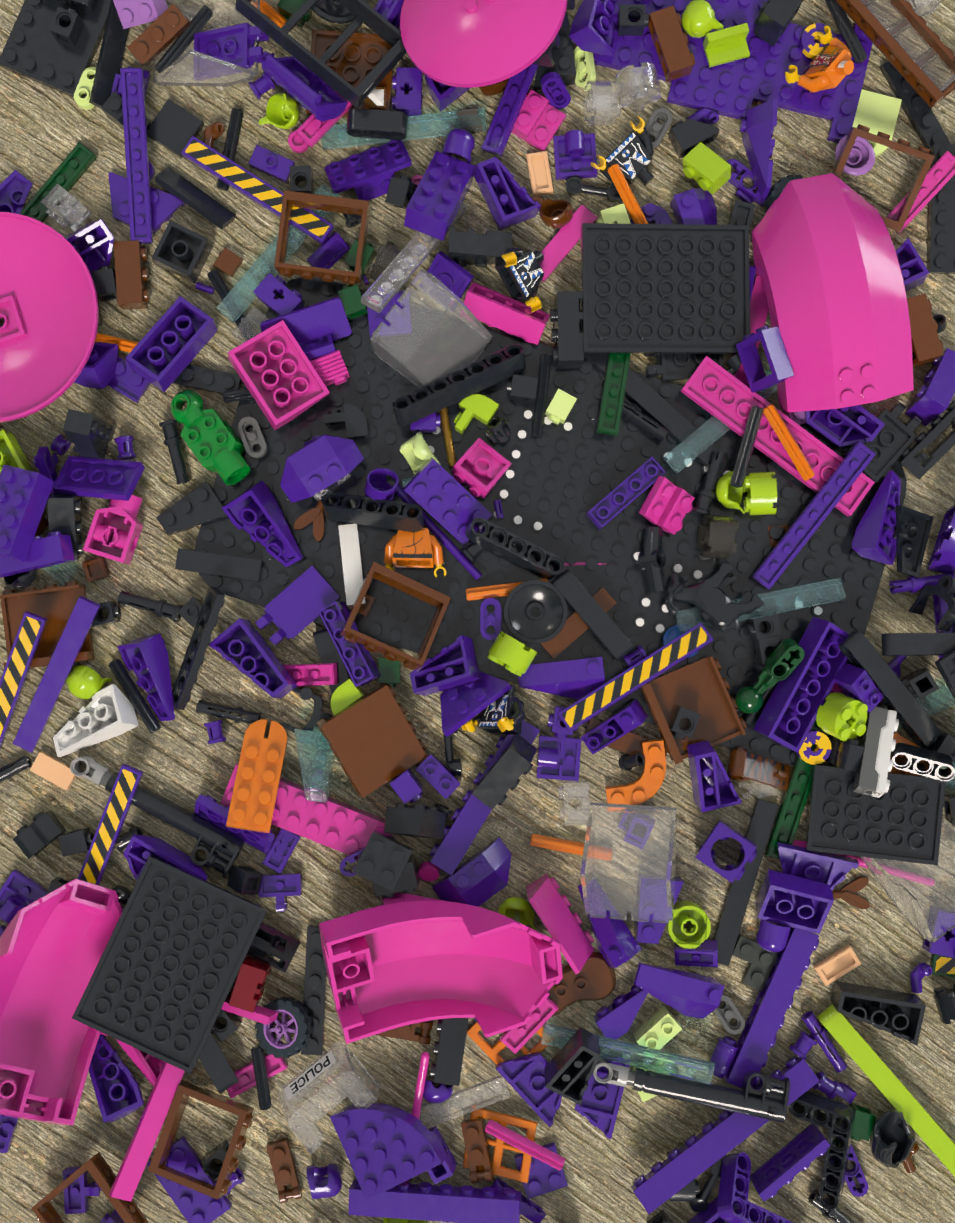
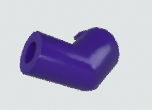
[687,108,719,125]
[910,963,932,993]

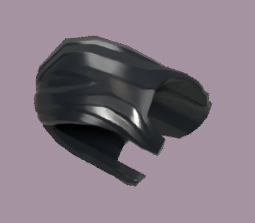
[870,1110,916,1168]

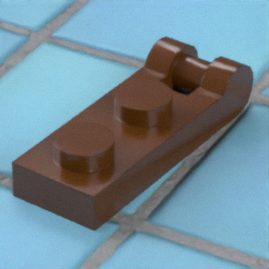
[376,1020,433,1044]
[461,1118,494,1184]
[266,1137,302,1204]

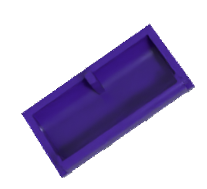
[262,53,348,121]

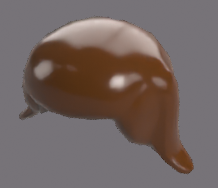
[533,196,573,229]

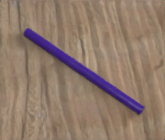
[392,484,482,580]

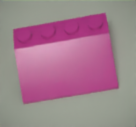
[228,320,330,430]
[526,874,594,974]

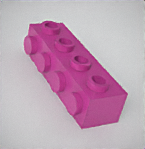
[461,282,550,345]

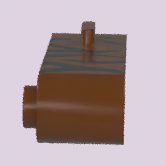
[727,748,791,791]

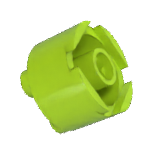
[743,472,777,515]
[487,631,537,677]
[816,692,868,741]
[665,900,711,949]

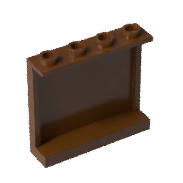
[0,581,95,668]
[640,656,747,765]
[316,683,427,798]

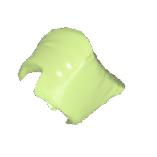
[400,432,441,474]

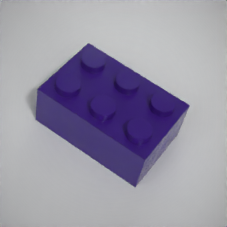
[755,869,834,934]

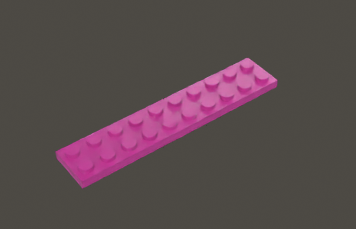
[680,356,875,517]

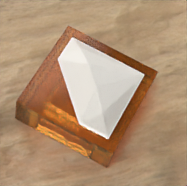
[365,87,387,110]

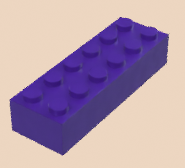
[753,617,849,753]

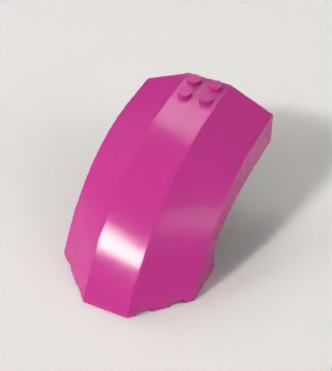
[751,173,914,412]
[0,879,123,1125]
[319,901,563,1044]

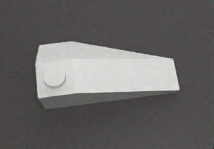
[53,684,139,757]

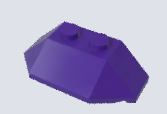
[64,218,114,275]
[805,405,885,447]
[280,435,364,503]
[123,834,208,881]
[432,837,512,907]

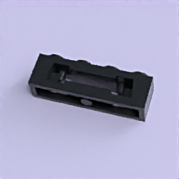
[898,400,955,479]
[247,923,301,973]

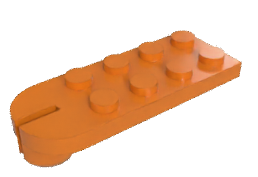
[226,719,287,833]

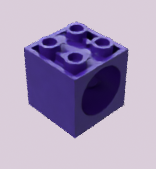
[695,819,758,883]

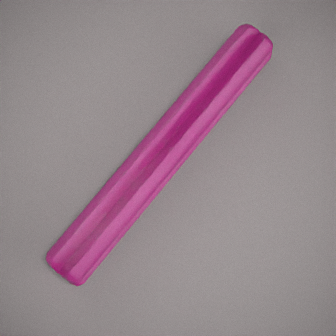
[485,1120,565,1170]

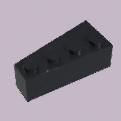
[830,981,926,1046]

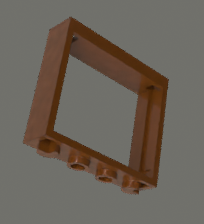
[832,124,935,232]
[274,190,370,285]
[340,562,451,670]
[148,1082,254,1200]
[31,1152,149,1223]

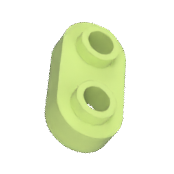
[573,46,596,89]
[74,67,96,110]

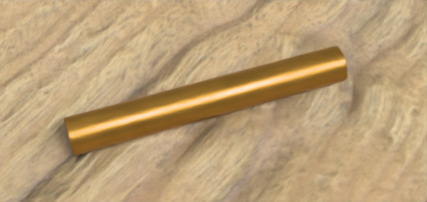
[439,407,457,467]

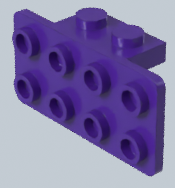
[324,140,412,201]
[260,297,352,361]

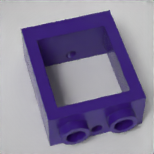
[736,325,795,393]

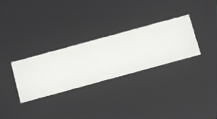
[338,523,366,605]

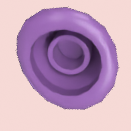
[835,136,875,176]

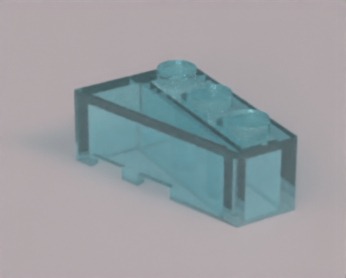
[294,729,335,802]

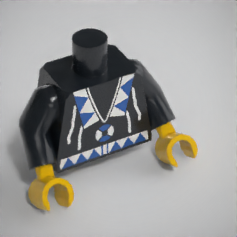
[591,116,654,186]
[495,248,544,312]
[461,686,526,735]

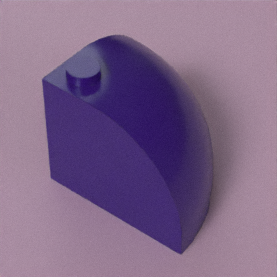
[927,504,955,574]

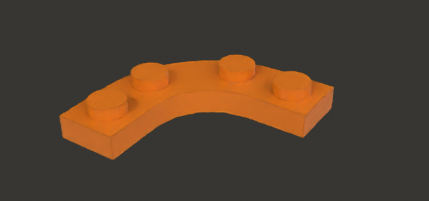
[605,738,666,810]

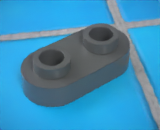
[645,108,672,150]
[238,417,268,459]
[714,993,745,1034]

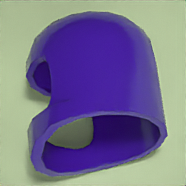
[442,129,475,164]
[364,468,399,501]
[756,919,791,952]
[306,1164,342,1200]

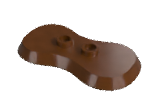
[548,952,616,1017]

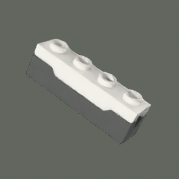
[853,707,899,798]

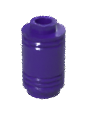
[708,1036,739,1079]

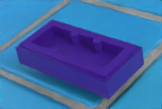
[248,145,295,183]
[306,232,350,269]
[262,828,301,873]

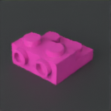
[511,89,566,151]
[451,438,512,499]
[639,476,694,535]

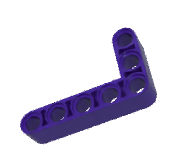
[717,1152,793,1223]

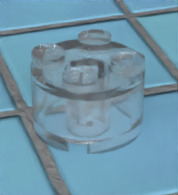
[615,62,661,111]
[583,80,621,126]

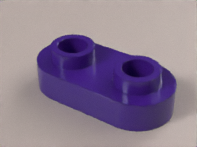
[540,72,571,109]
[480,598,501,640]

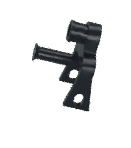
[909,575,955,632]
[279,687,333,736]

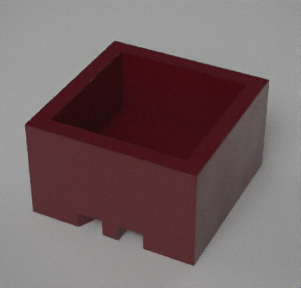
[229,954,272,1013]

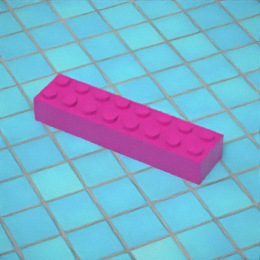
[220,763,391,859]

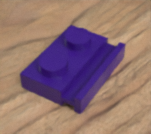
[107,356,151,404]

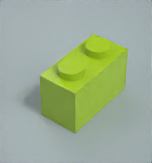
[683,142,731,195]

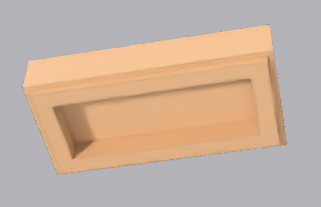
[526,151,553,197]
[30,751,76,790]
[813,944,861,986]

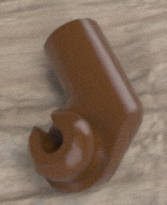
[203,121,225,148]
[902,1143,919,1173]

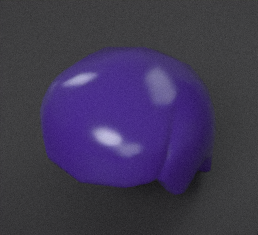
[423,1080,453,1104]

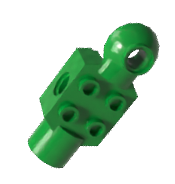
[171,390,251,485]

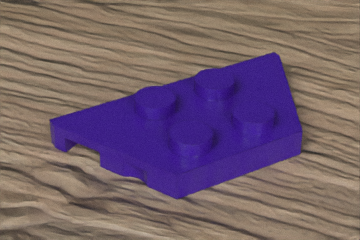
[108,172,185,234]
[440,671,512,737]
[777,842,859,891]
[495,1051,562,1128]
[574,1056,631,1139]

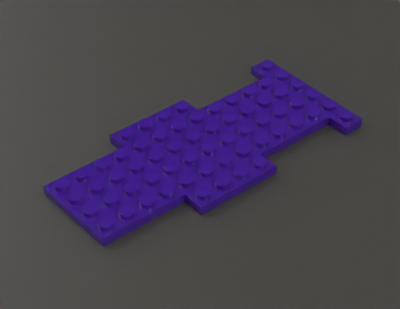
[593,0,873,143]

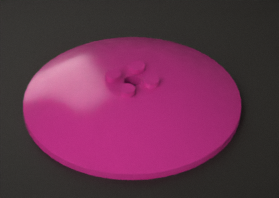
[400,0,567,88]

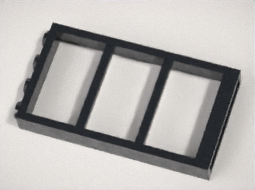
[235,0,407,108]

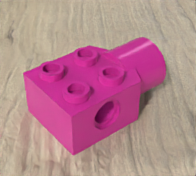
[83,495,143,565]

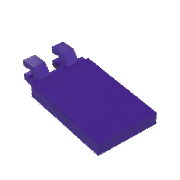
[194,23,269,78]
[255,566,341,645]

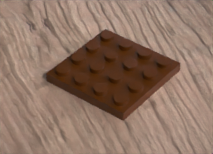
[306,29,393,118]

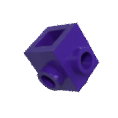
[547,705,577,738]

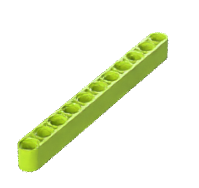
[816,1004,955,1177]

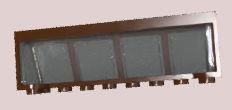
[835,0,955,108]

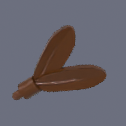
[293,500,325,541]
[832,877,869,909]

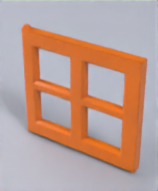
[467,1021,555,1064]
[463,1105,538,1183]

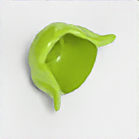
[681,0,724,38]
[258,93,299,130]
[716,471,745,514]
[66,665,112,699]
[498,897,537,931]

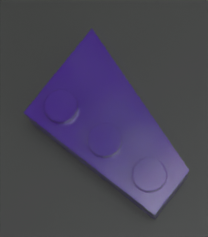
[473,157,541,231]
[896,238,929,292]
[905,348,955,426]
[410,635,481,696]
[687,741,742,812]
[633,873,684,944]

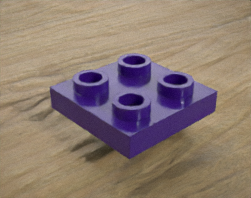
[553,130,598,180]
[536,735,581,781]
[0,869,47,923]

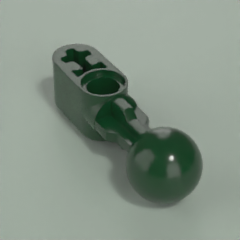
[735,639,804,714]

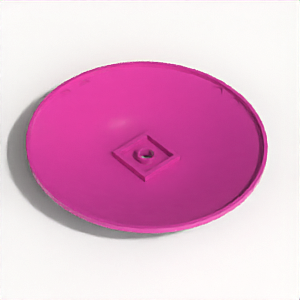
[0,212,99,423]

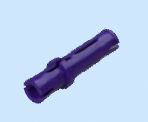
[889,573,955,594]
[801,1011,848,1072]

